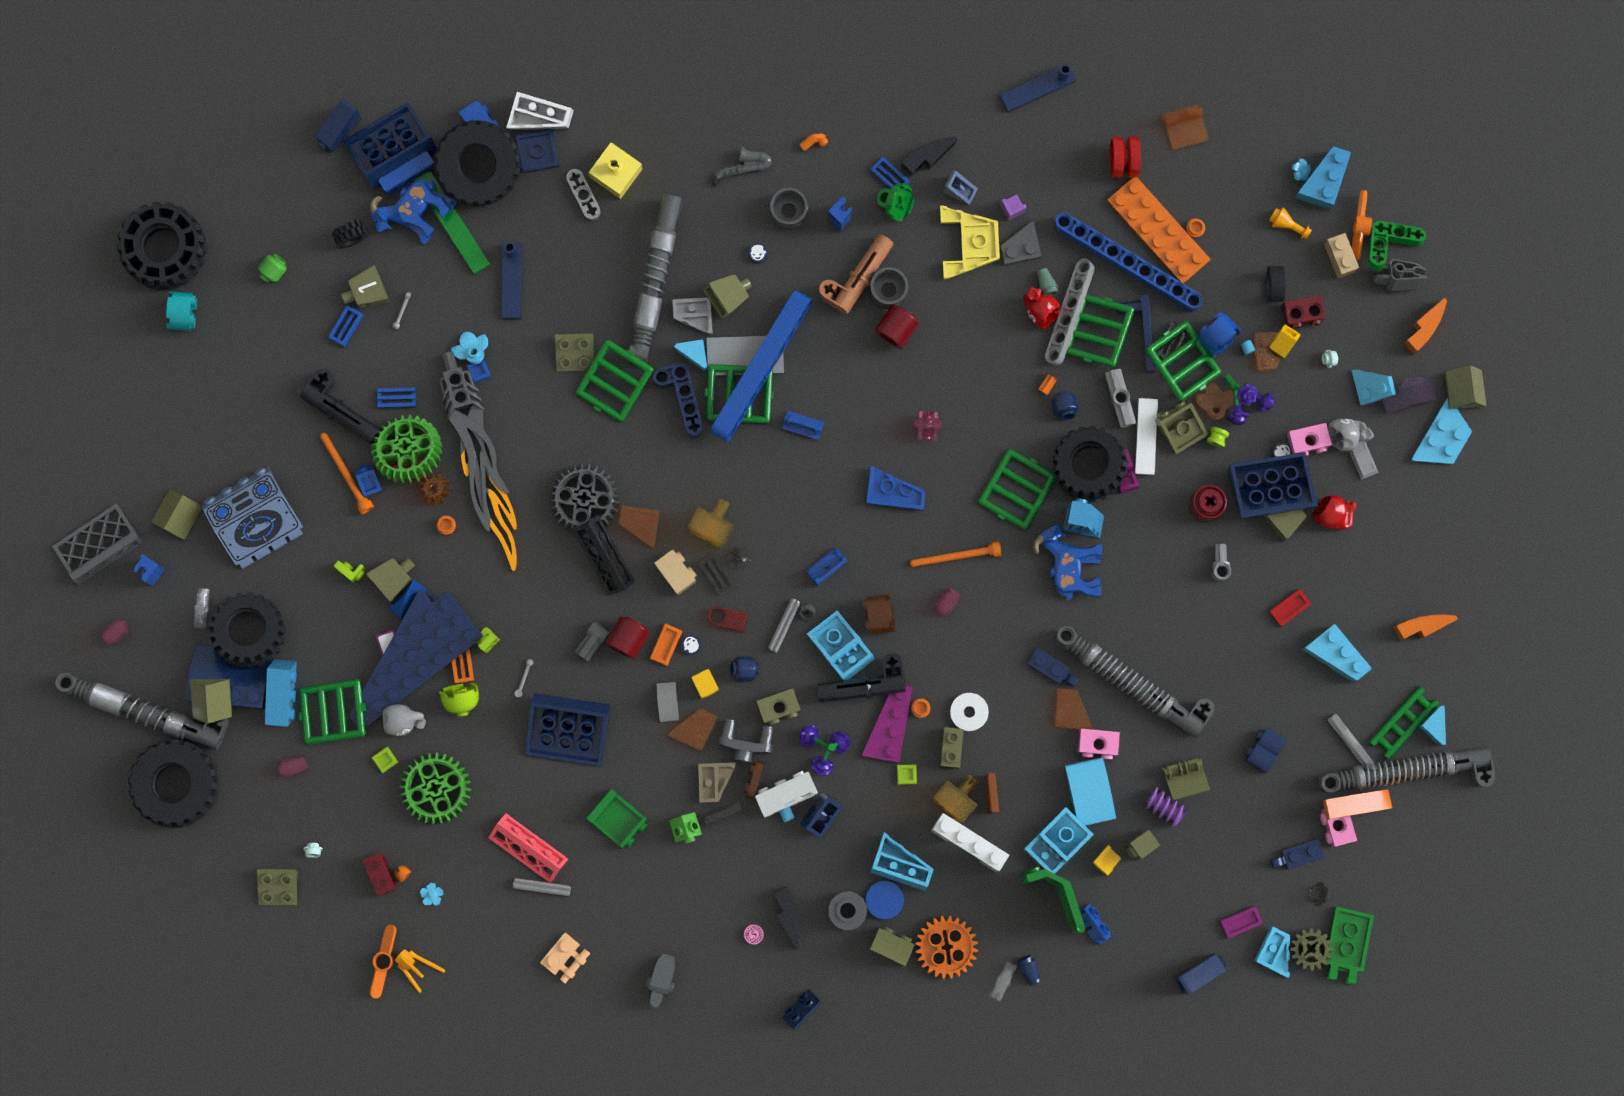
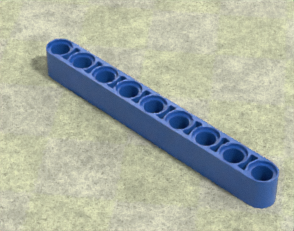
[1054,213,1203,312]
[710,290,813,442]

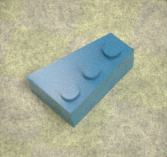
[1295,146,1351,210]
[1063,499,1104,538]
[265,659,297,727]

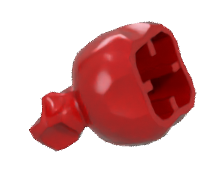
[1023,287,1060,329]
[1313,495,1357,530]

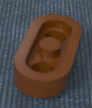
[744,760,764,799]

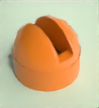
[394,865,411,883]

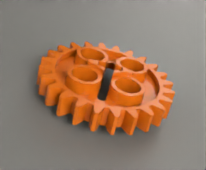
[915,916,978,979]

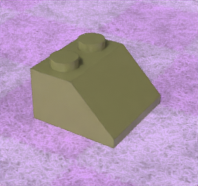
[869,926,914,966]

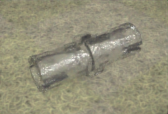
[193,589,210,629]
[990,961,1017,1002]

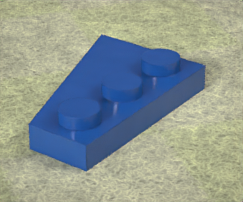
[866,465,926,511]

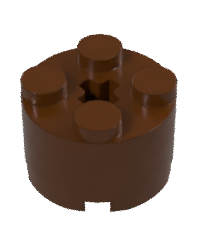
[863,594,896,635]

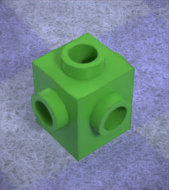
[669,812,702,844]

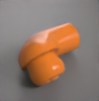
[799,133,828,151]

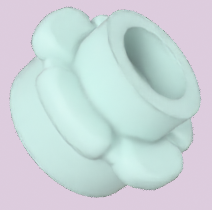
[1322,350,1338,368]
[303,843,323,858]

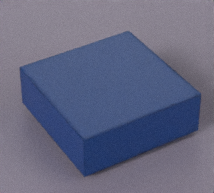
[466,358,491,384]

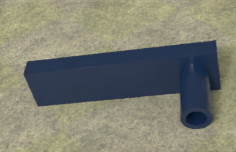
[1000,63,1076,113]
[501,242,522,319]
[1119,295,1155,373]

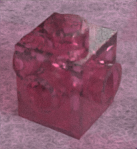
[914,410,942,441]

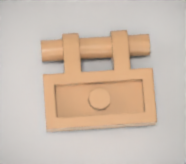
[540,932,590,984]

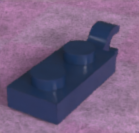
[1027,647,1079,687]
[1270,839,1325,869]

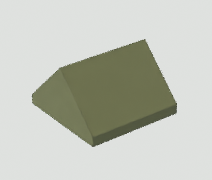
[1444,365,1487,409]
[151,489,203,540]
[190,679,232,723]

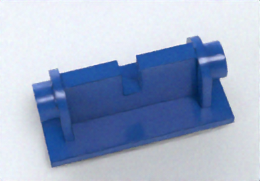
[782,411,824,440]
[1080,904,1111,945]

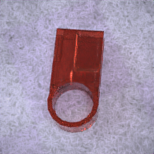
[708,606,748,632]

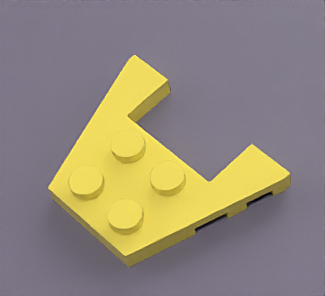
[940,206,1000,280]

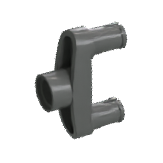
[718,719,773,763]

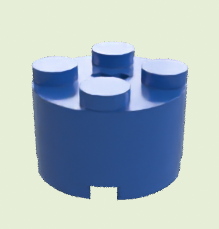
[1198,312,1242,357]

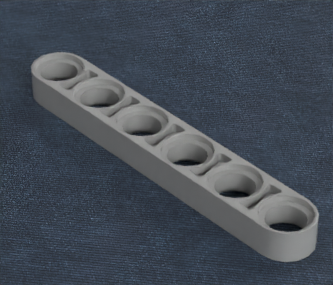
[1045,259,1095,366]

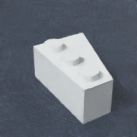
[506,92,574,130]
[755,771,818,818]

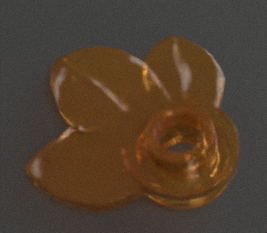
[1196,382,1234,420]

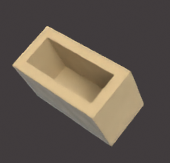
[1324,233,1359,279]
[654,549,697,596]

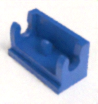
[827,196,852,232]
[805,548,848,587]
[134,554,165,586]

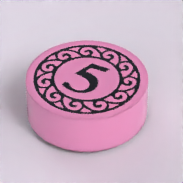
[744,925,764,944]

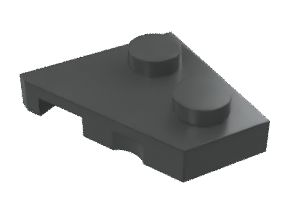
[1000,221,1042,266]

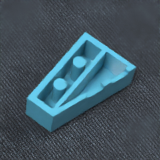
[1302,624,1372,682]
[870,832,934,891]

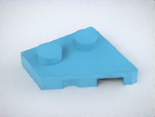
[1351,370,1396,406]
[1254,926,1290,978]

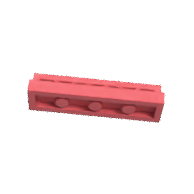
[488,814,568,883]

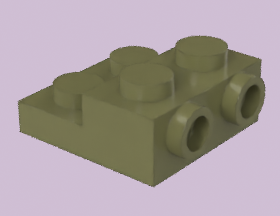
[1155,400,1208,454]

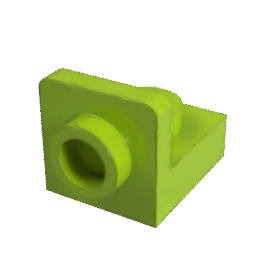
[334,560,366,583]
[476,627,500,653]

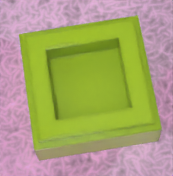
[372,747,399,774]
[897,765,917,785]

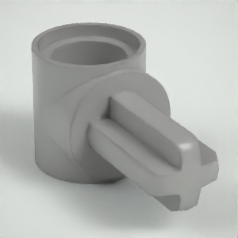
[1211,544,1231,582]

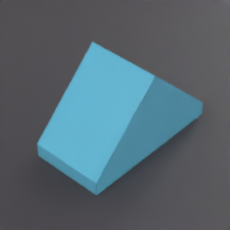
[674,340,707,372]
[1419,706,1446,746]

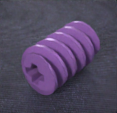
[1146,787,1189,827]

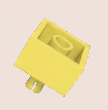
[589,143,642,199]

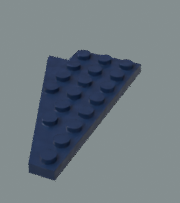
[349,588,483,728]

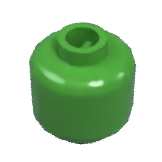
[258,254,287,283]

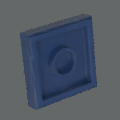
[515,129,559,174]

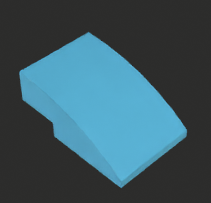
[807,611,875,680]
[1065,757,1116,825]
[1023,807,1094,874]

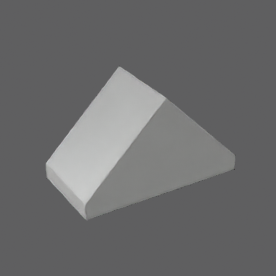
[656,682,679,722]

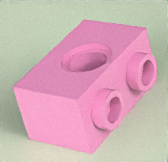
[1286,423,1332,456]
[1077,729,1120,760]
[1320,809,1357,847]

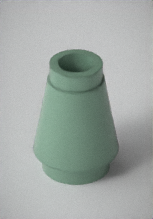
[1037,268,1058,296]

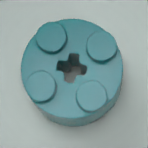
[166,291,197,331]

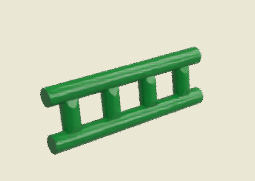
[1369,686,1440,760]

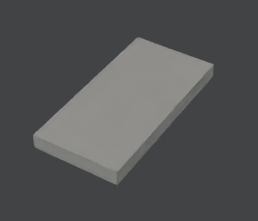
[707,336,784,376]

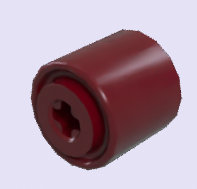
[874,305,919,350]
[1189,485,1227,523]
[604,616,649,660]

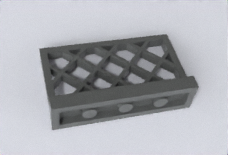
[52,503,143,585]

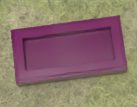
[1219,906,1263,939]

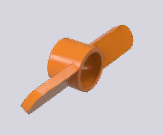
[1352,190,1372,261]
[369,925,397,998]

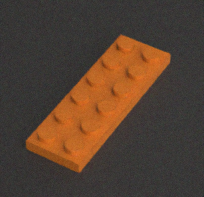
[1107,178,1211,284]

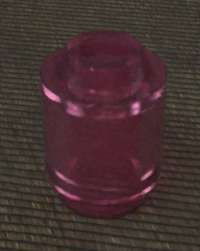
[934,587,962,616]
[100,618,130,646]
[278,754,309,779]

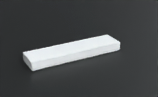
[1135,398,1158,475]

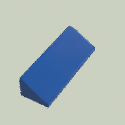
[379,151,435,196]

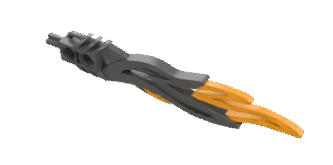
[439,351,517,571]

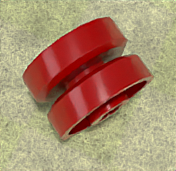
[1109,136,1141,178]

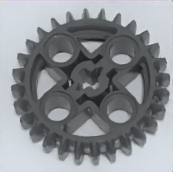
[549,464,620,534]

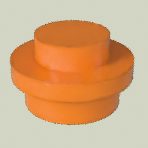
[1186,218,1205,238]
[437,516,456,535]
[911,699,931,718]

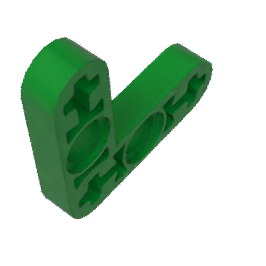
[1368,221,1426,271]

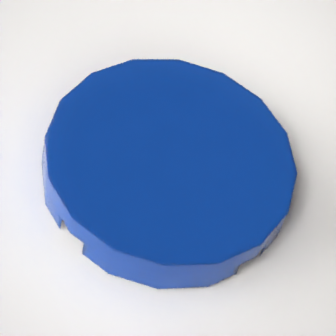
[865,881,904,920]

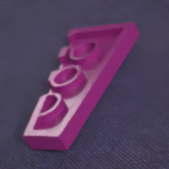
[861,686,913,763]

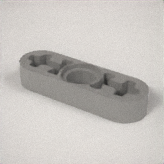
[566,169,601,221]

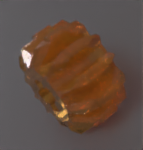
[418,473,451,506]

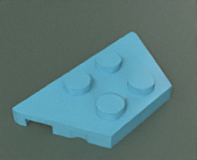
[1410,398,1472,465]

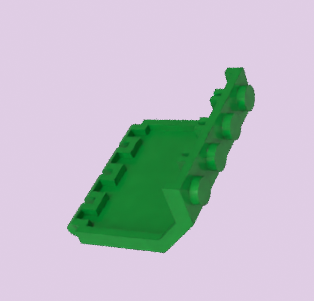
[1020,867,1085,933]

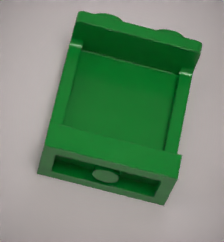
[586,789,648,849]

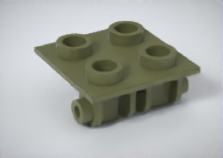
[555,333,594,372]
[1162,757,1211,801]
[257,868,298,905]

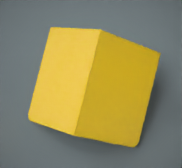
[1270,324,1301,358]
[691,669,719,699]
[1092,845,1121,876]

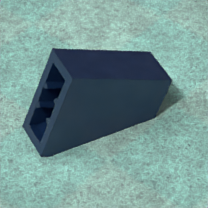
[315,98,362,152]
[1174,954,1226,995]

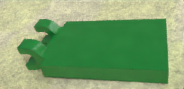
[1326,906,1374,985]

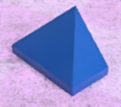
[389,579,427,620]

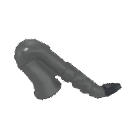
[713,146,772,187]

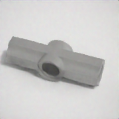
[1105,369,1136,428]

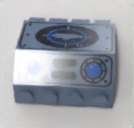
[202,466,303,569]

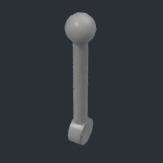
[392,292,411,329]
[514,659,533,697]

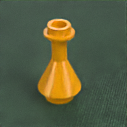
[1269,207,1312,239]

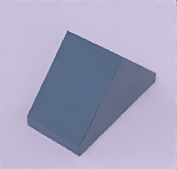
[943,170,978,205]

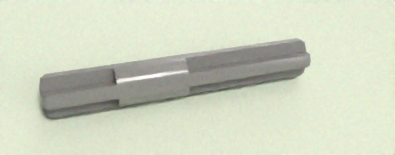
[1328,714,1379,770]

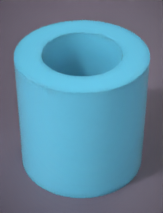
[1240,340,1256,356]
[779,807,795,823]

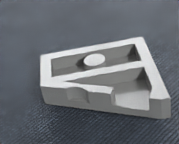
[672,297,713,335]

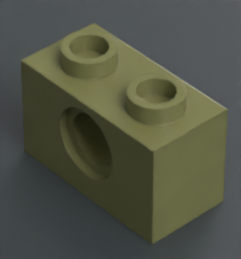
[757,688,801,726]
[940,727,964,769]
[1126,830,1161,860]

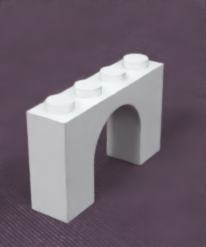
[931,813,1009,873]

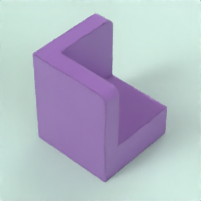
[1000,194,1027,221]

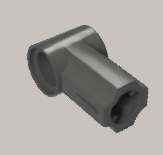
[575,621,610,662]

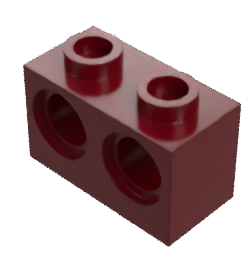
[1281,296,1326,329]
[362,852,398,896]

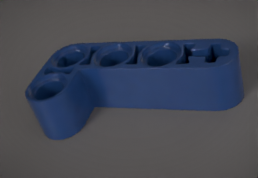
[653,364,703,438]

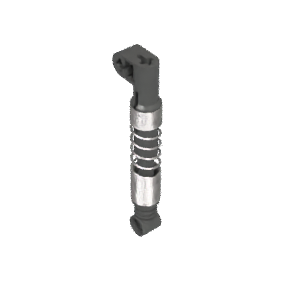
[627,194,682,363]
[55,673,230,750]

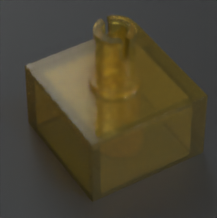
[688,498,733,549]
[931,774,979,824]

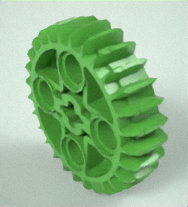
[371,415,442,484]
[399,753,472,824]

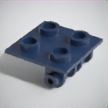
[782,989,821,1031]

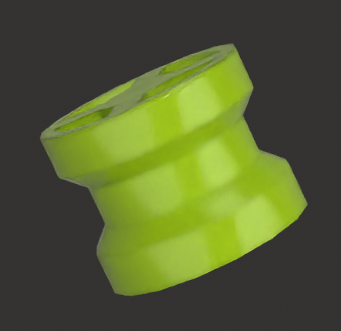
[1206,427,1229,448]

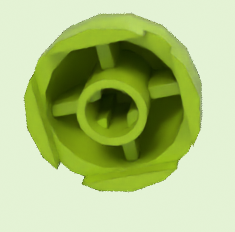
[439,683,479,716]

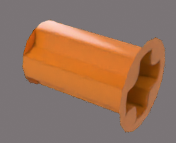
[1038,372,1058,395]

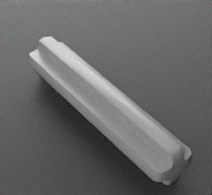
[768,598,800,653]
[513,878,571,896]

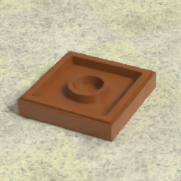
[985,773,999,814]

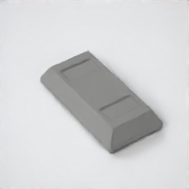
[1349,441,1379,480]

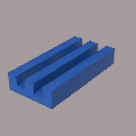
[870,156,910,189]
[328,305,364,348]
[377,387,416,408]

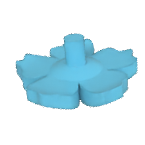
[1292,159,1311,181]
[420,883,444,906]

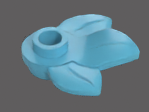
[451,332,488,364]

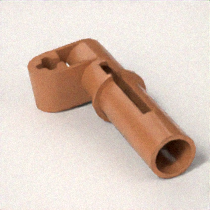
[819,234,894,314]

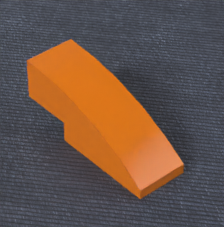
[1404,298,1447,354]
[1393,615,1458,641]

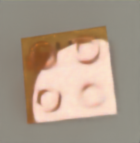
[1162,105,1209,150]

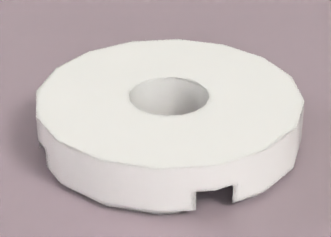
[950,693,989,731]

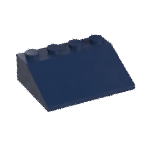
[343,103,437,189]
[1228,452,1317,519]
[185,644,273,710]
[525,693,610,766]

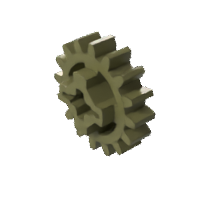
[1290,928,1334,971]

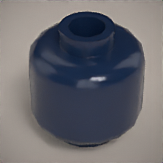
[1052,391,1079,420]
[730,656,759,682]

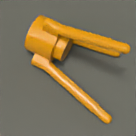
[395,949,445,993]

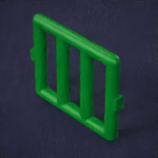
[1066,294,1134,367]
[1146,320,1221,401]
[575,340,653,422]
[705,364,774,424]
[978,449,1057,530]
[299,679,366,745]

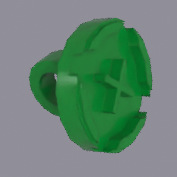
[877,183,914,221]

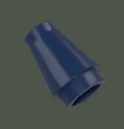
[1017,955,1041,986]

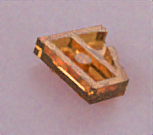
[619,505,660,548]
[1055,688,1093,730]

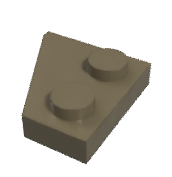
[698,763,736,803]

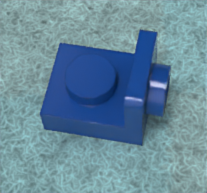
[355,464,382,497]

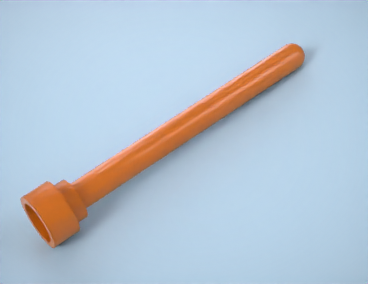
[320,433,374,515]
[910,541,1002,567]

